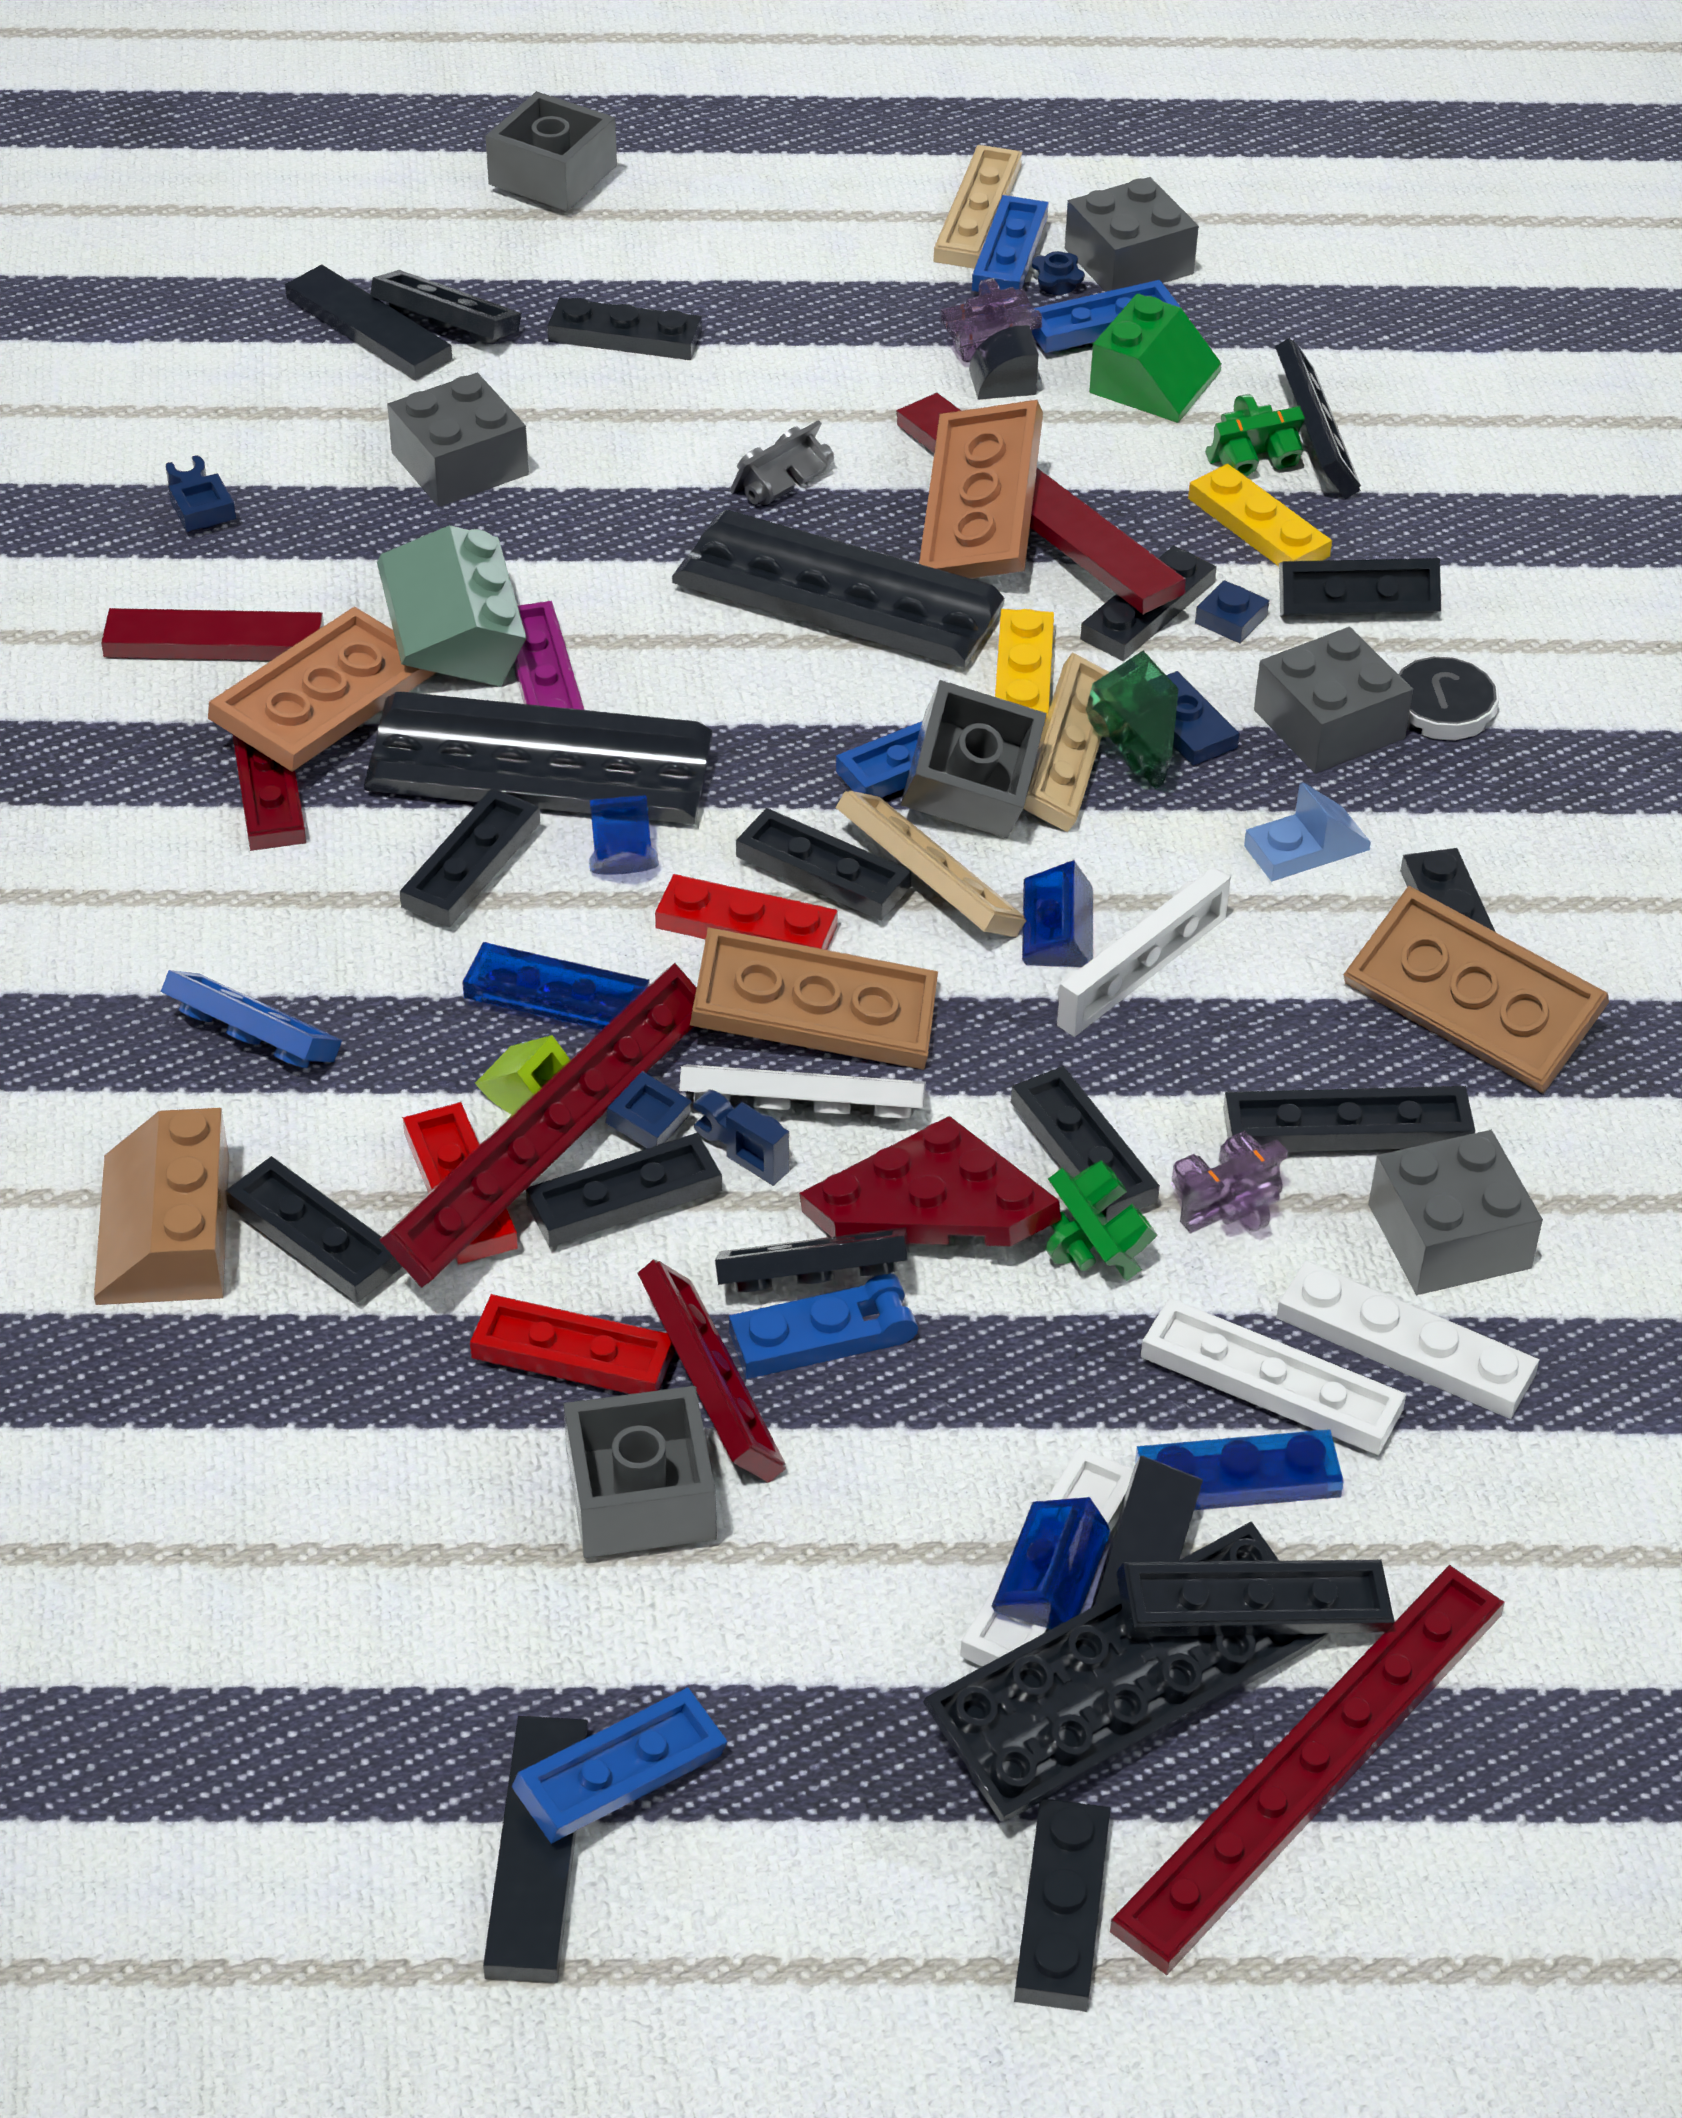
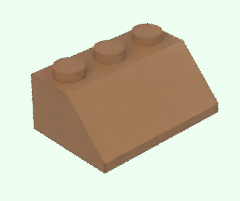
[94,1108,229,1305]

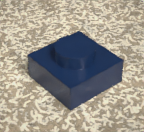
[1195,580,1269,644]
[605,1071,692,1149]

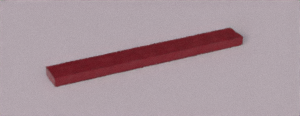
[896,393,1185,614]
[379,963,697,1288]
[1110,1565,1505,1976]

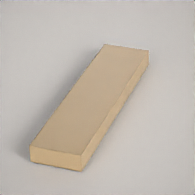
[933,145,1022,269]
[1023,653,1119,832]
[835,791,1027,937]

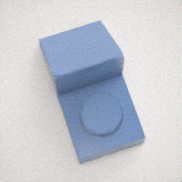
[1244,782,1371,882]

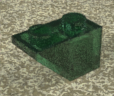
[1085,650,1179,789]

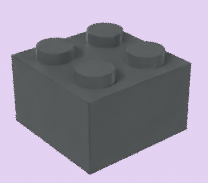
[485,91,617,211]
[1064,177,1199,292]
[387,372,529,507]
[1254,626,1413,774]
[901,680,1047,838]
[1368,1129,1543,1295]
[563,1386,717,1558]

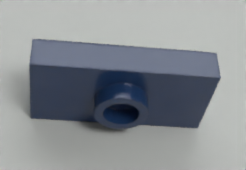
[1131,671,1240,766]

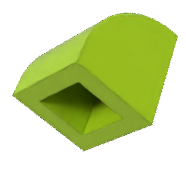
[475,1035,570,1114]

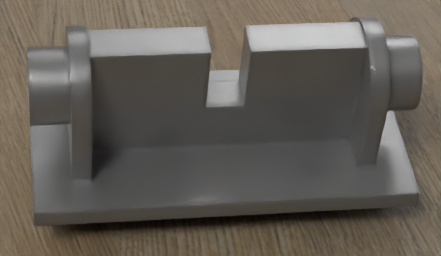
[730,420,834,505]

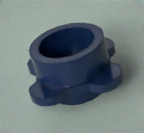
[1032,251,1085,295]

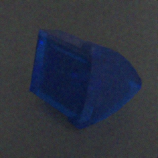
[589,795,659,875]

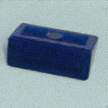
[1022,860,1093,967]
[991,1497,1110,1629]

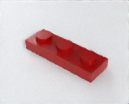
[655,874,838,950]
[402,1102,518,1265]
[470,1294,675,1394]

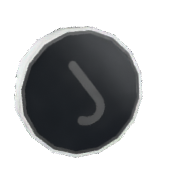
[1397,655,1499,740]

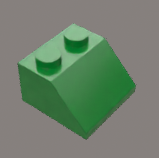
[1089,293,1222,423]

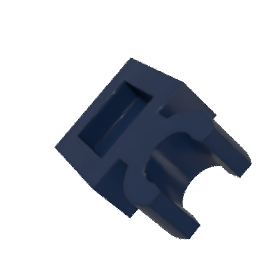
[165,455,236,532]
[693,1089,789,1186]

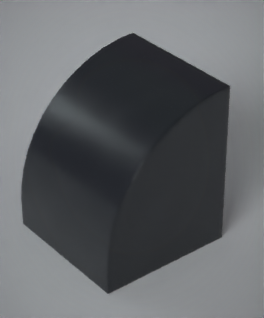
[969,325,1039,400]

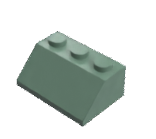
[377,525,526,687]

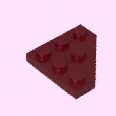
[799,1116,1061,1247]

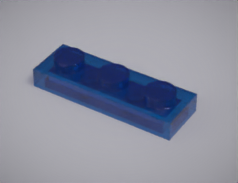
[462,942,650,1030]
[1135,1429,1344,1511]

